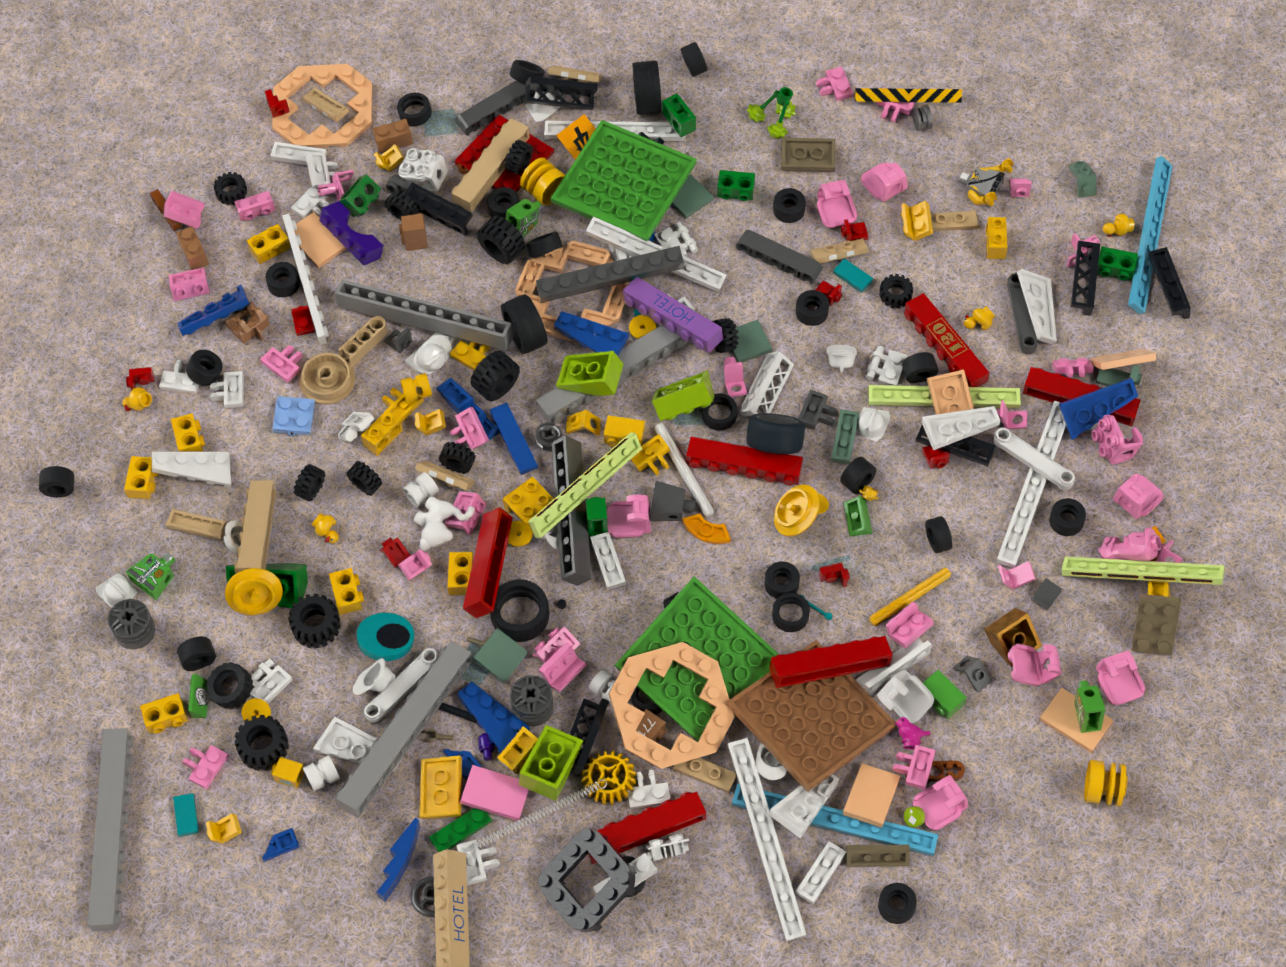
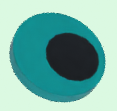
[357,613,414,661]

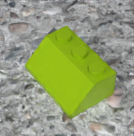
[652,370,714,421]

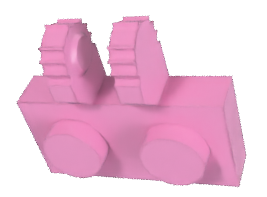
[816,67,853,101]
[877,87,916,123]
[260,345,303,383]
[1052,358,1093,378]
[450,407,489,450]
[182,745,229,790]
[892,745,936,790]

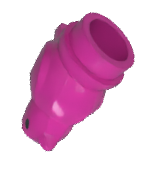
[895,717,930,750]

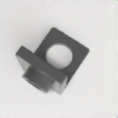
[384,327,412,353]
[1031,578,1062,611]
[953,656,992,692]

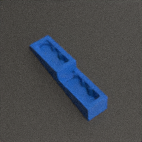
[490,403,538,475]

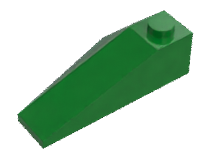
[225,563,308,608]

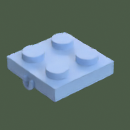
[272,396,315,436]

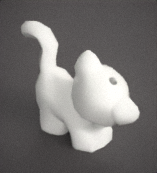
[414,496,475,551]

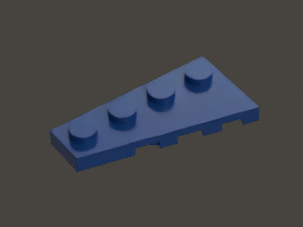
[177,284,249,336]
[554,311,629,356]
[1059,378,1138,440]
[458,681,530,754]

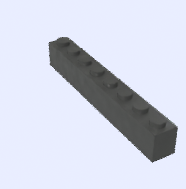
[536,246,684,303]
[552,435,592,586]

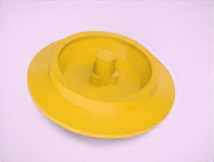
[774,485,820,537]
[225,568,283,616]

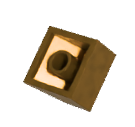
[984,608,1042,667]

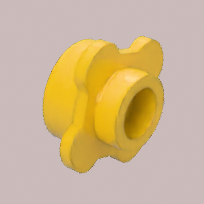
[859,485,878,501]

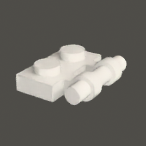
[654,222,698,257]
[866,346,908,386]
[250,658,293,704]

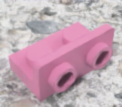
[164,191,205,229]
[234,191,276,221]
[168,267,210,301]
[444,491,486,535]
[886,602,934,649]
[532,626,580,664]
[539,643,586,692]

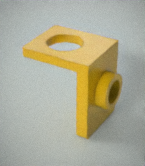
[566,410,601,435]

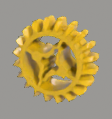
[581,750,636,805]

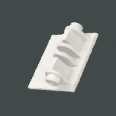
[645,833,689,861]

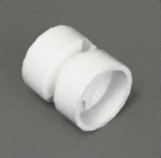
[403,472,439,508]
[589,669,615,707]
[303,755,340,792]

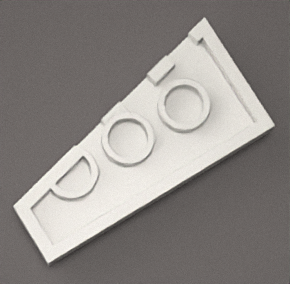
[1017,269,1057,345]
[921,406,1001,450]
[151,452,231,488]
[313,717,401,772]
[769,775,839,838]

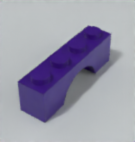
[319,201,384,266]

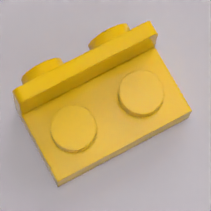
[901,201,933,241]

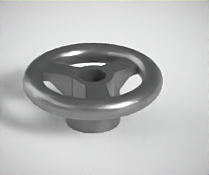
[411,876,435,917]

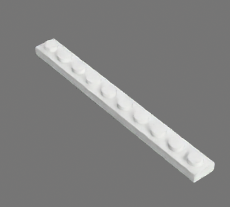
[996,401,1066,568]
[728,738,807,942]

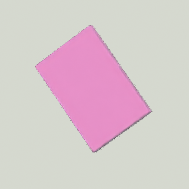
[460,765,529,821]

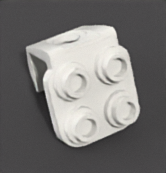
[398,148,448,192]
[877,670,934,723]

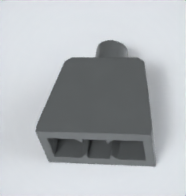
[650,481,696,522]

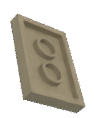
[781,138,835,172]
[1131,594,1181,655]

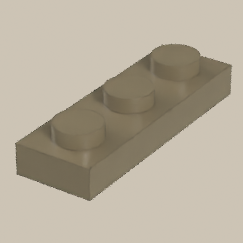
[846,845,910,867]

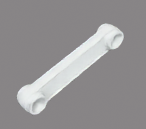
[994,428,1075,491]
[364,648,439,723]

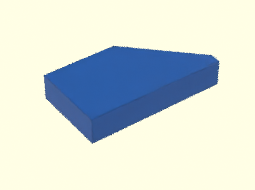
[443,749,482,780]
[262,828,300,862]

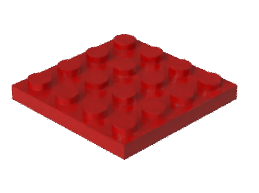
[455,114,554,193]

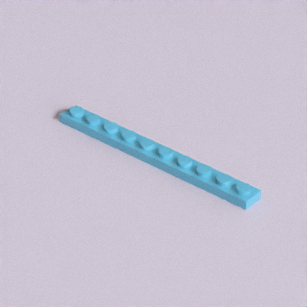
[1128,156,1173,314]
[732,784,938,856]

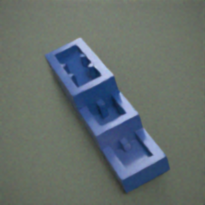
[436,378,499,440]
[377,818,421,902]

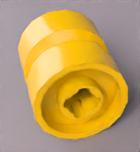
[400,373,432,403]

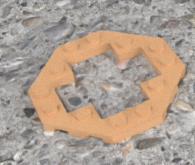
[272,64,372,148]
[515,240,629,342]
[608,642,735,769]

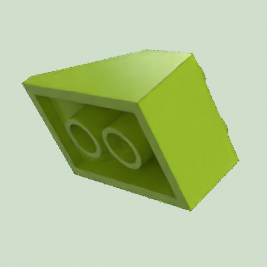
[556,351,624,396]
[519,725,583,801]

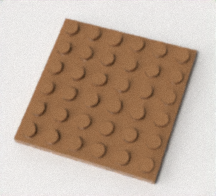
[727,640,897,792]

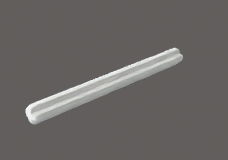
[654,423,714,517]

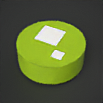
[904,806,925,828]

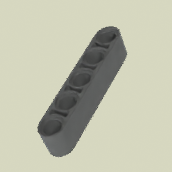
[455,80,535,136]
[736,230,823,284]

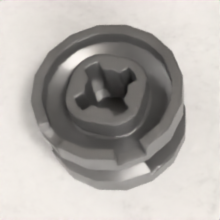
[912,104,933,131]
[535,422,562,451]

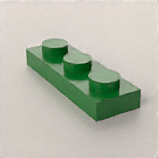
[429,808,492,852]

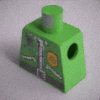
[506,199,543,238]
[126,553,176,601]
[1074,681,1106,733]

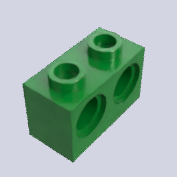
[662,93,696,137]
[717,170,755,201]
[340,174,381,217]
[1097,246,1138,281]
[586,497,608,537]

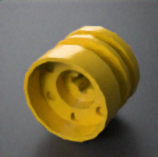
[520,158,565,206]
[1084,759,1128,807]

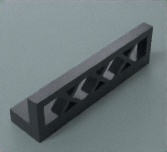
[525,76,598,110]
[404,182,473,236]
[1071,240,1100,316]
[1149,247,1191,319]
[916,425,996,467]
[570,698,609,777]

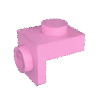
[398,549,432,580]

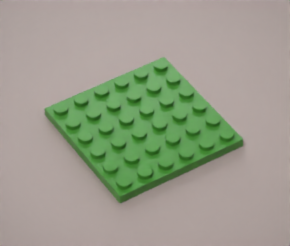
[551,120,697,242]
[614,576,779,742]

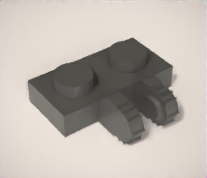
[798,390,838,430]

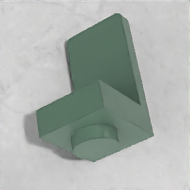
[1069,161,1097,198]
[1096,364,1142,386]

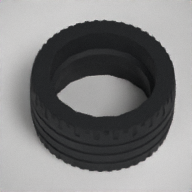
[632,61,662,115]
[501,294,548,354]
[490,579,550,642]

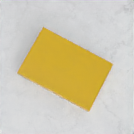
[419,756,462,819]

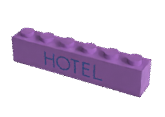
[623,277,723,353]

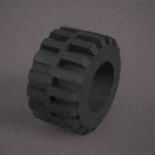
[477,216,525,265]
[470,350,520,402]
[288,594,341,648]
[234,715,289,771]

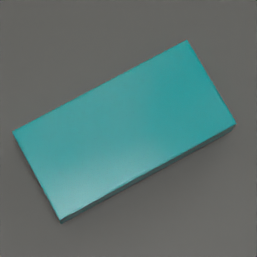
[833,258,873,293]
[173,793,199,837]

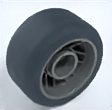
[746,413,805,454]

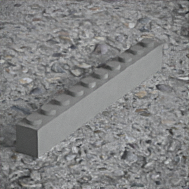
[334,280,514,351]
[536,308,691,423]
[336,641,472,818]
[88,728,134,931]

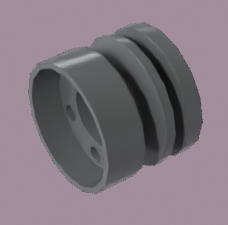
[108,599,156,650]
[510,675,554,727]

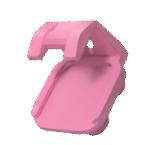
[861,162,908,202]
[817,179,857,228]
[1091,415,1143,465]
[1112,474,1163,520]
[607,495,651,538]
[1008,644,1062,686]
[1096,650,1145,705]
[913,775,968,830]

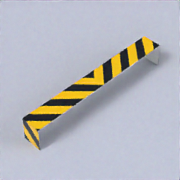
[854,85,962,103]

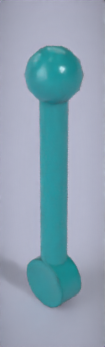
[801,594,833,620]

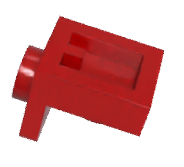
[264,89,290,118]
[841,219,868,241]
[815,280,843,306]
[291,305,315,336]
[126,367,155,391]
[922,446,950,469]
[379,537,411,568]
[818,562,850,588]

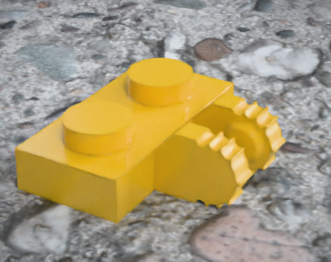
[450,341,490,371]
[382,388,424,423]
[630,434,671,476]

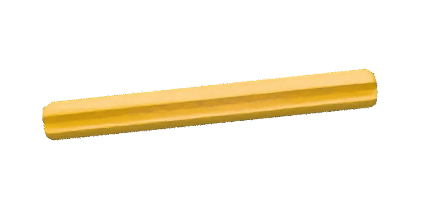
[869,567,951,626]

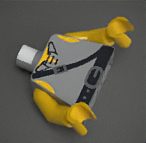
[959,158,1014,208]

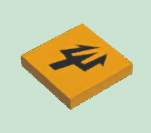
[556,114,596,160]

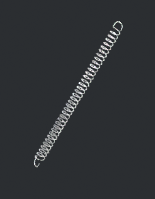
[464,779,607,853]

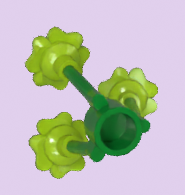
[747,87,796,139]

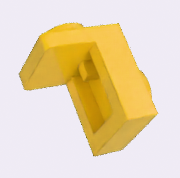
[374,144,405,172]
[415,409,446,435]
[206,813,242,844]

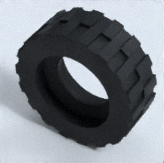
[206,662,253,709]

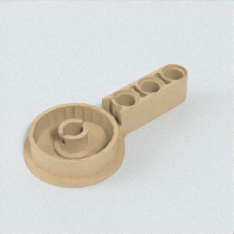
[299,316,387,405]

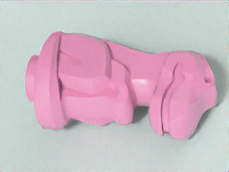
[1098,527,1161,561]

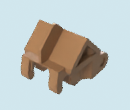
[223,302,270,344]

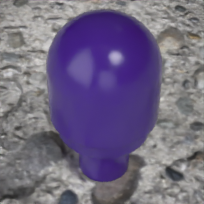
[478,733,495,761]

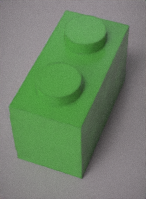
[923,670,967,719]

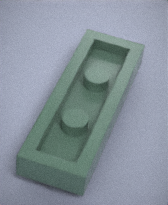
[831,409,859,465]

